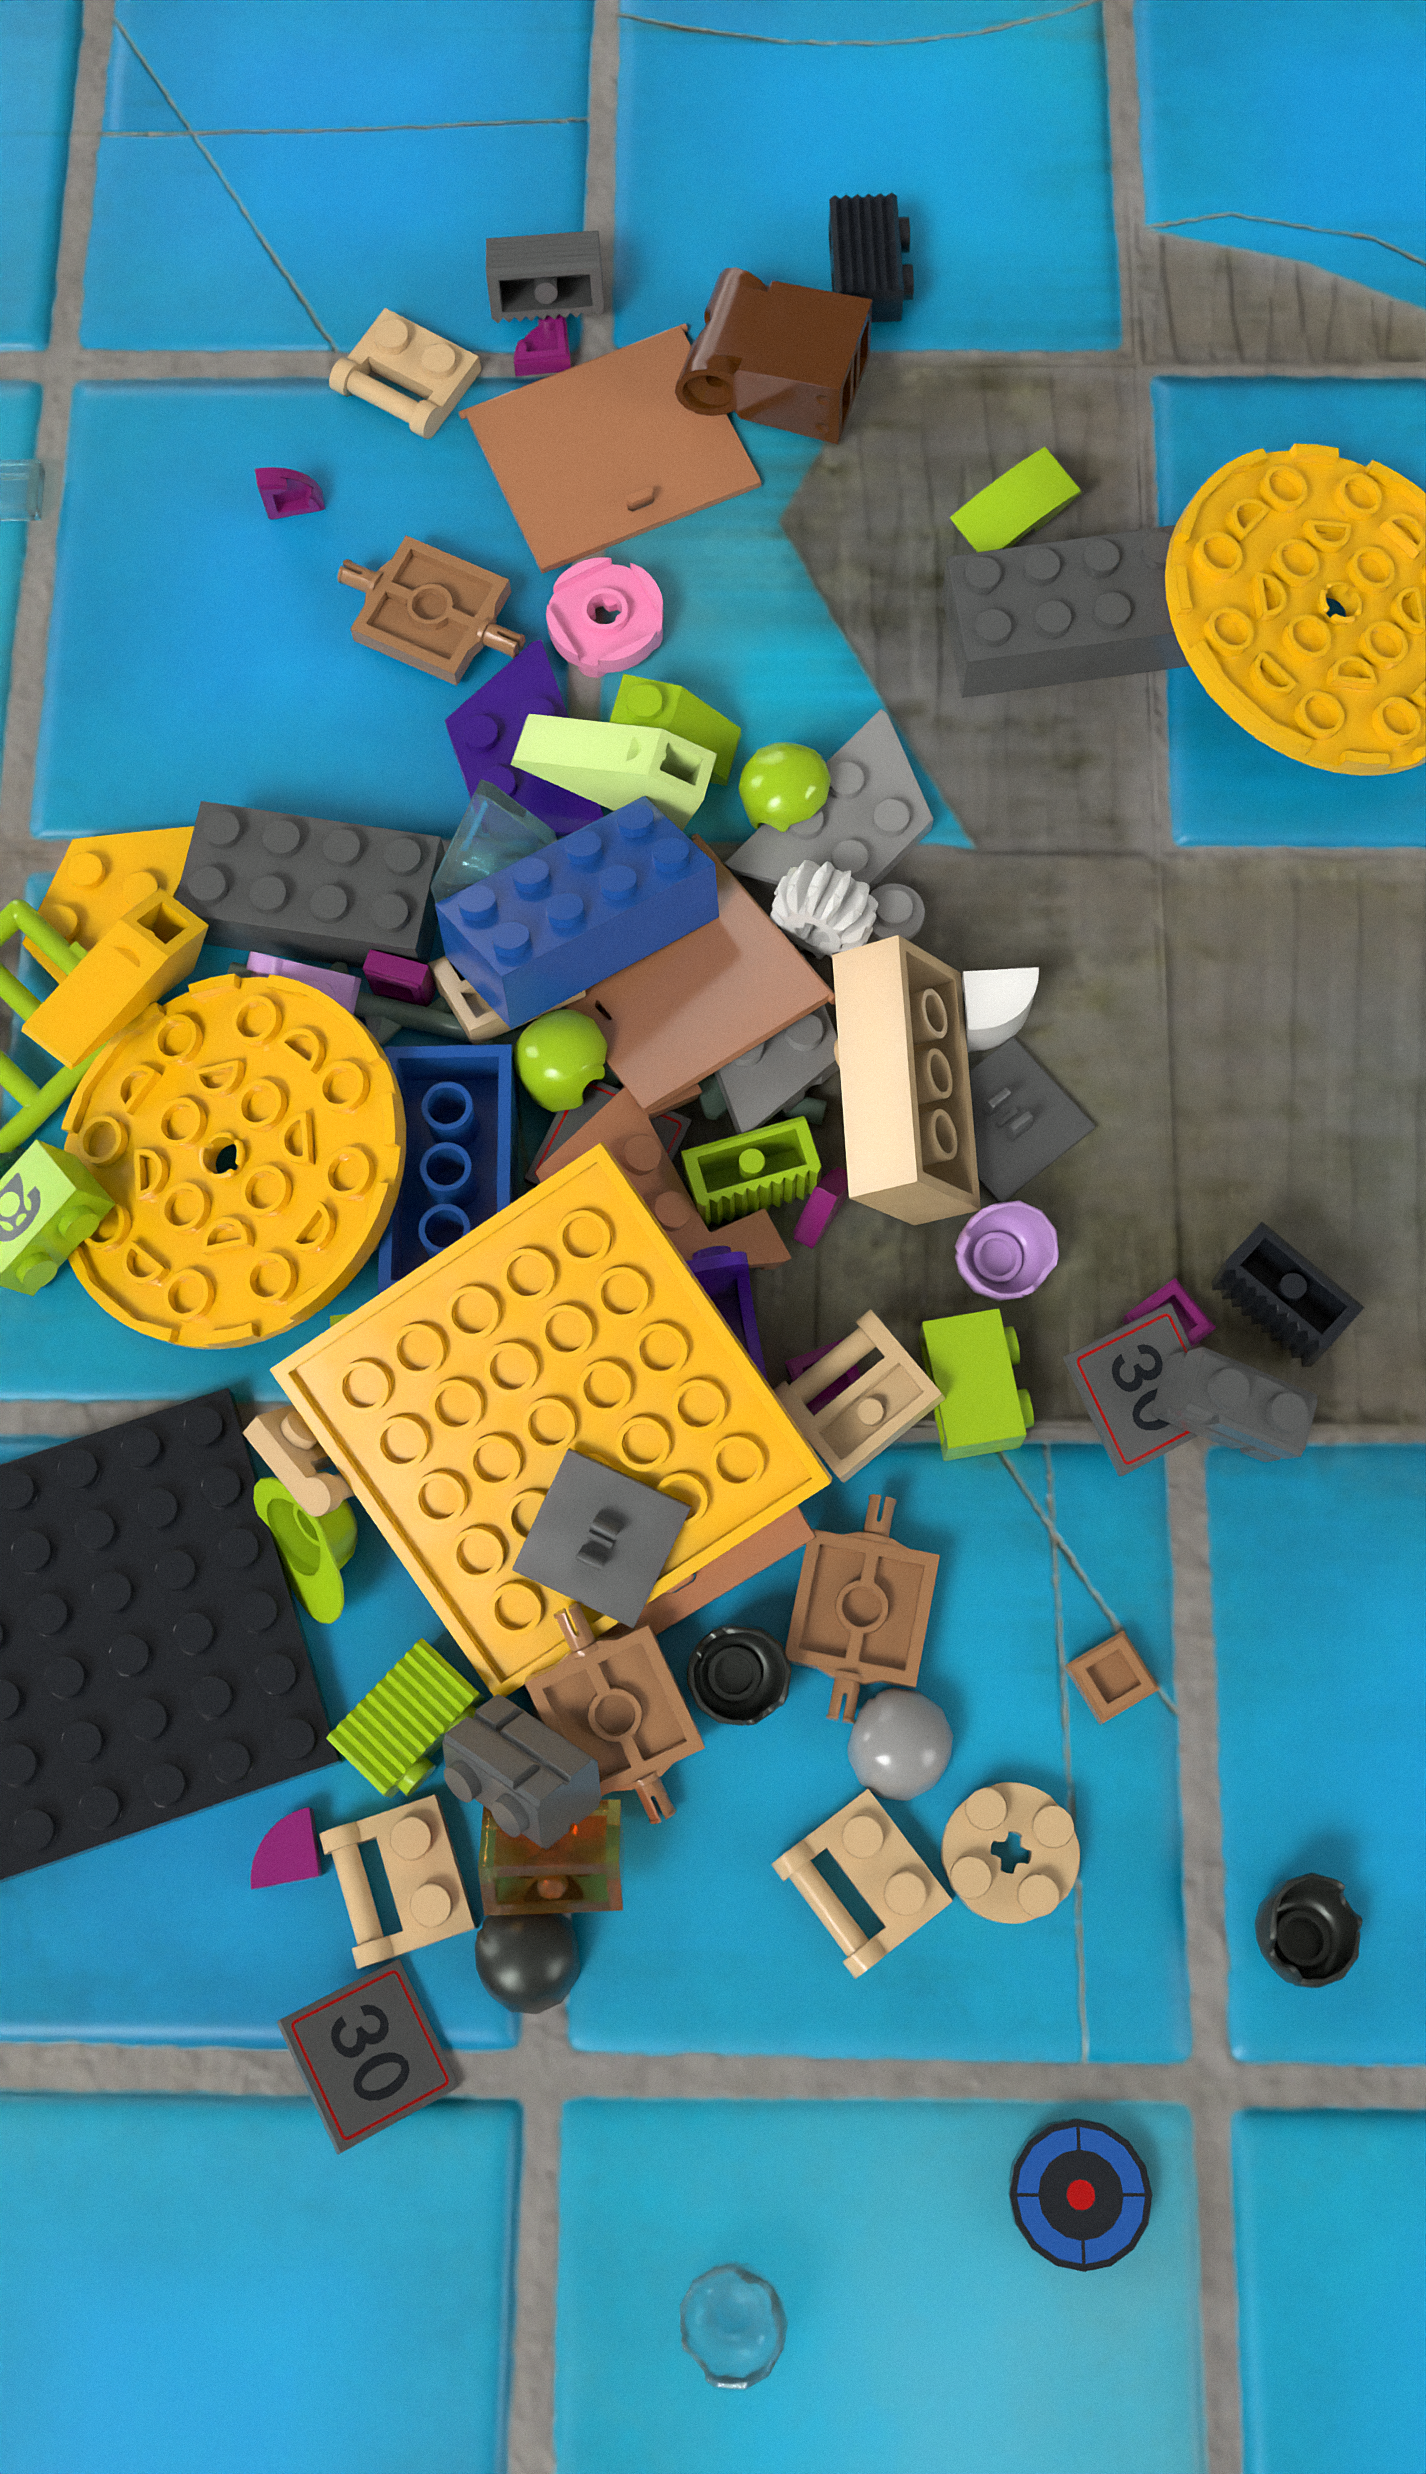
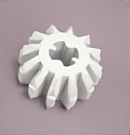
[770,860,879,960]

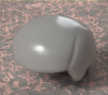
[847,1688,953,1801]

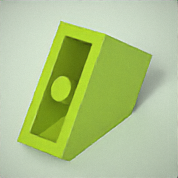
[609,674,741,786]

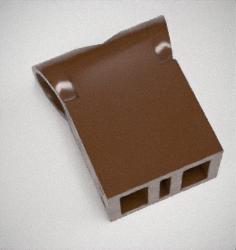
[675,267,872,445]

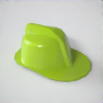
[253,1471,358,1624]

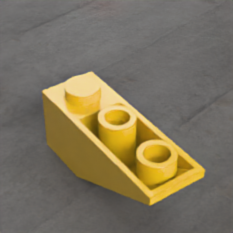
[21,887,209,1070]

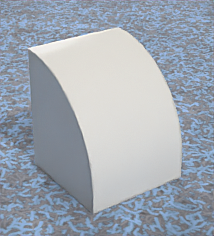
[961,967,1039,1052]

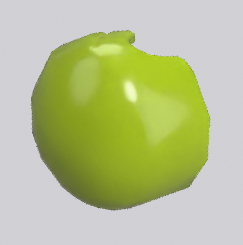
[738,742,831,832]
[514,1010,608,1112]

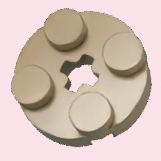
[941,1782,1080,1924]

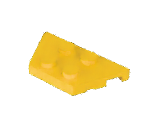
[22,826,194,984]

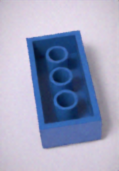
[435,796,719,1030]
[378,1044,519,1294]

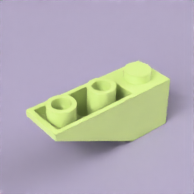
[510,714,717,831]

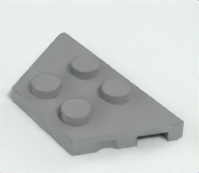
[724,709,933,892]
[714,953,840,1135]

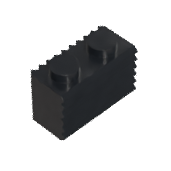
[828,192,914,322]
[1211,1222,1365,1367]

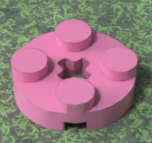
[546,557,664,678]

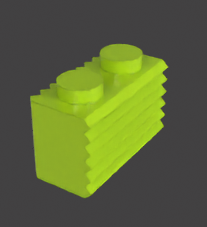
[681,1116,821,1228]
[326,1638,486,1799]

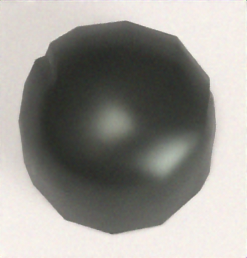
[687,1622,792,1726]
[1254,1872,1363,1988]
[475,1898,580,2014]

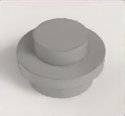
[870,883,925,940]

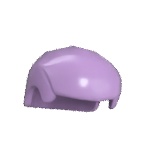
[955,1200,1059,1302]

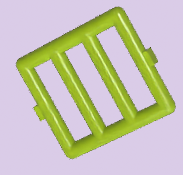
[0,899,111,1163]

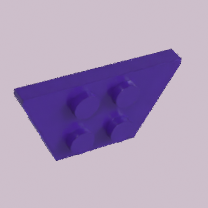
[444,639,604,842]

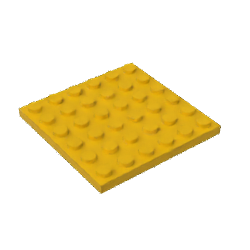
[270,1142,832,1697]

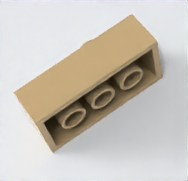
[832,935,981,1226]

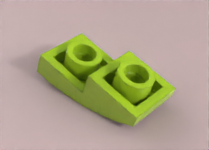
[950,447,1082,552]

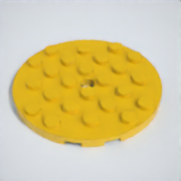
[1165,443,1426,775]
[61,974,406,1350]

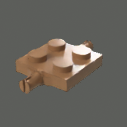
[337,535,525,686]
[785,1494,940,1724]
[524,1603,705,1824]

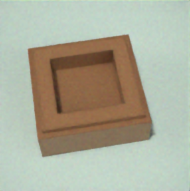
[1064,1631,1160,1725]

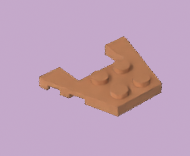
[535,1083,791,1270]

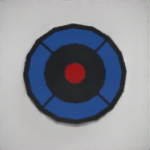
[1008,2118,1152,2272]

